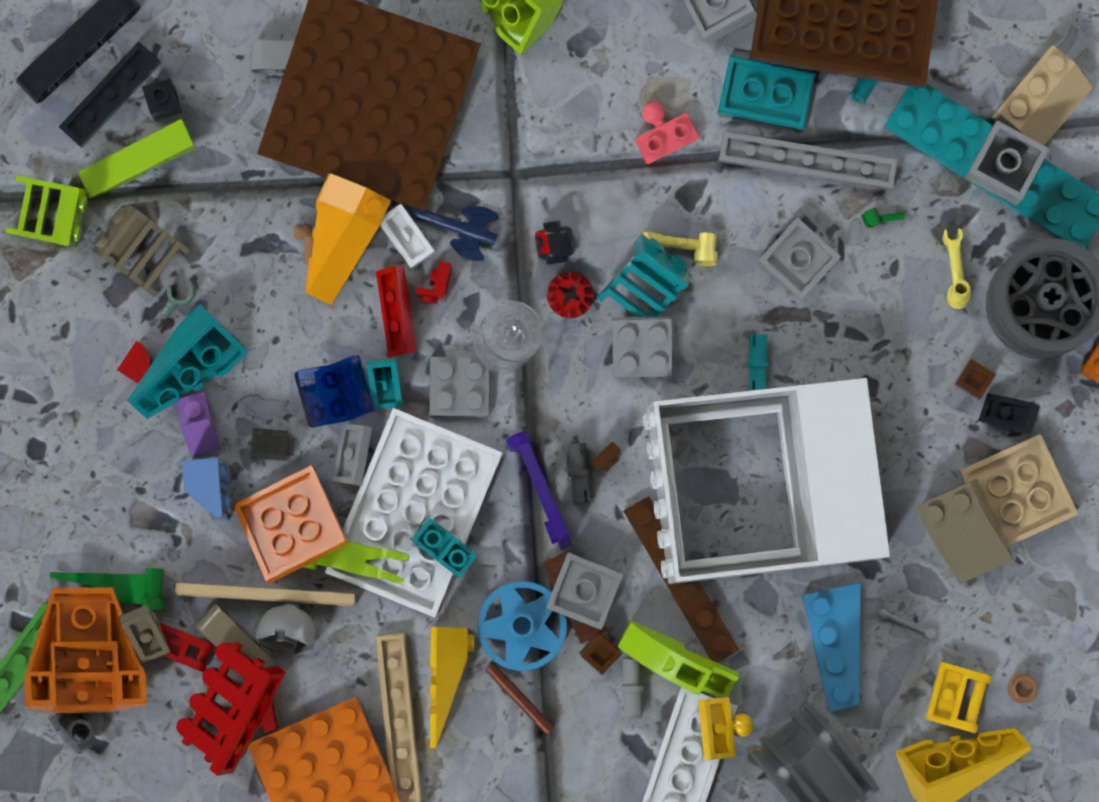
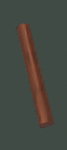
[485,662,554,735]

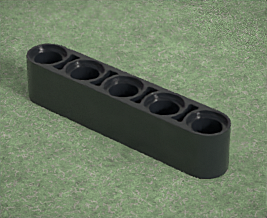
[16,0,141,104]

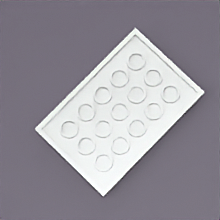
[325,408,503,618]

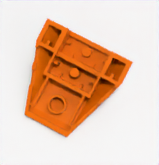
[24,587,147,713]

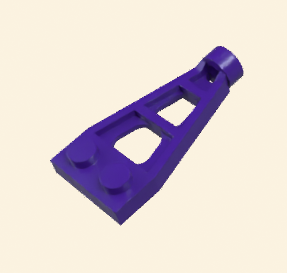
[506,431,572,550]

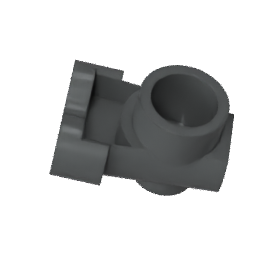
[49,713,98,754]

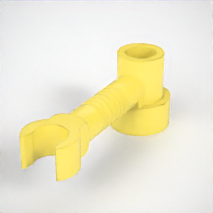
[942,228,971,309]
[642,232,718,266]

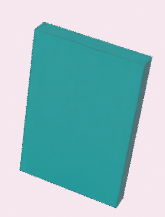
[717,55,815,131]

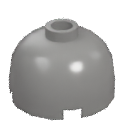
[255,602,316,655]

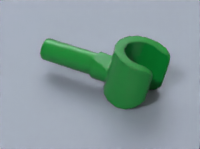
[861,208,905,228]

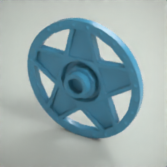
[477,581,567,671]

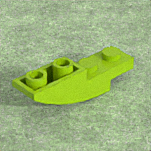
[618,620,739,698]

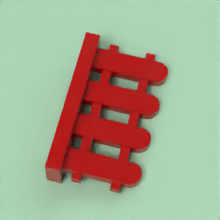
[176,641,286,776]

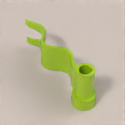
[302,540,410,584]

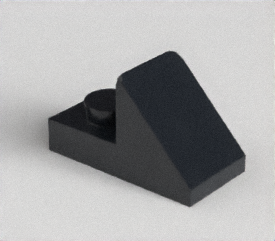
[978,393,1040,435]

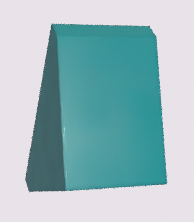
[366,357,403,410]

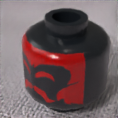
[535,220,575,265]

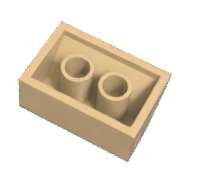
[992,45,1093,146]

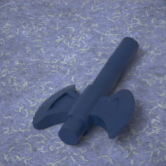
[411,206,499,261]

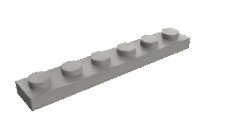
[718,131,898,190]

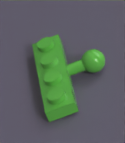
[0,602,47,715]

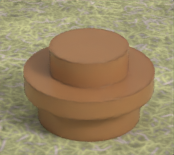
[1008,674,1038,704]

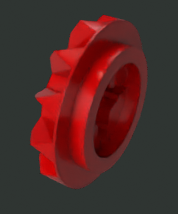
[547,271,594,318]

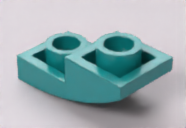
[410,516,477,578]

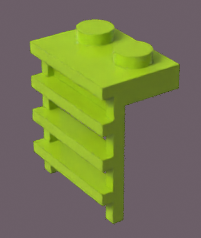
[5,175,88,247]

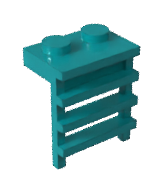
[597,234,689,317]

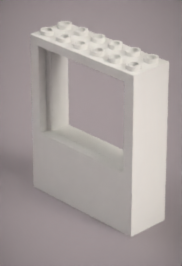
[643,378,890,584]

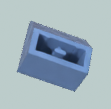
[182,458,233,521]

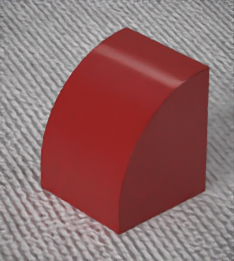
[117,340,153,384]

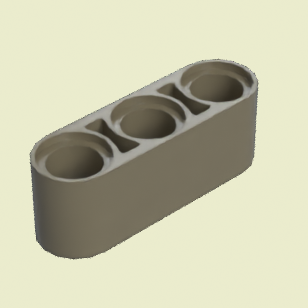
[195,603,277,668]

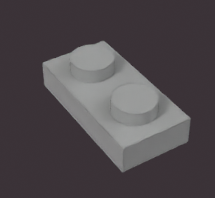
[332,423,372,486]

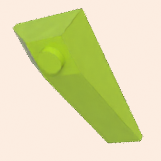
[480,0,563,55]

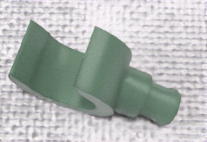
[161,281,195,318]

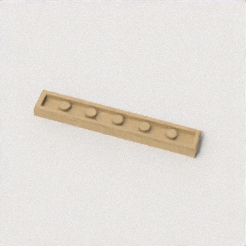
[175,583,357,607]
[375,632,423,802]

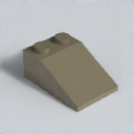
[916,479,1014,584]

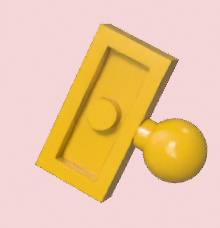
[698,697,754,760]

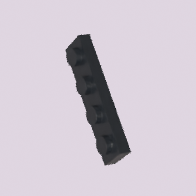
[59,41,161,148]

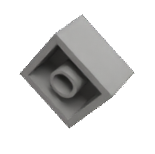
[964,120,1050,206]

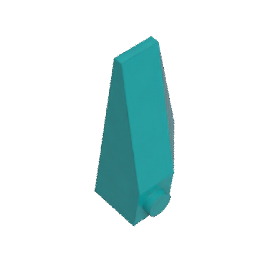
[127,304,249,419]

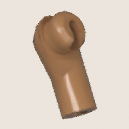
[294,223,314,265]

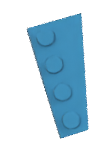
[802,582,861,712]

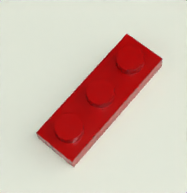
[376,265,417,358]

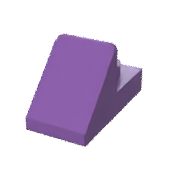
[176,392,220,457]

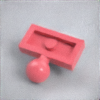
[634,101,700,165]

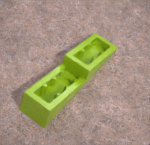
[78,118,196,199]

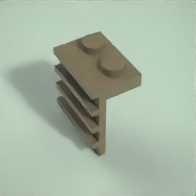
[92,204,190,297]

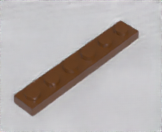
[623,496,739,663]

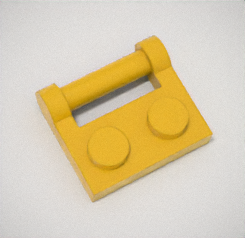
[924,662,992,734]

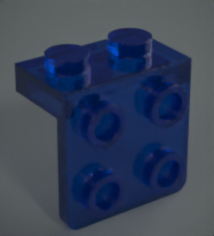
[294,355,375,428]

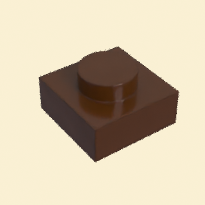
[954,359,996,400]
[590,441,621,472]
[579,631,623,675]

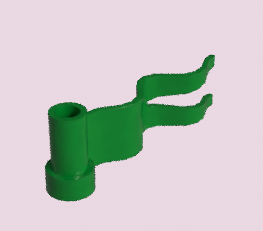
[49,568,166,611]

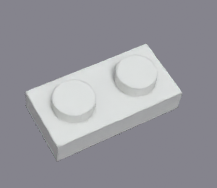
[380,204,435,269]

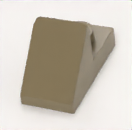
[119,605,170,664]

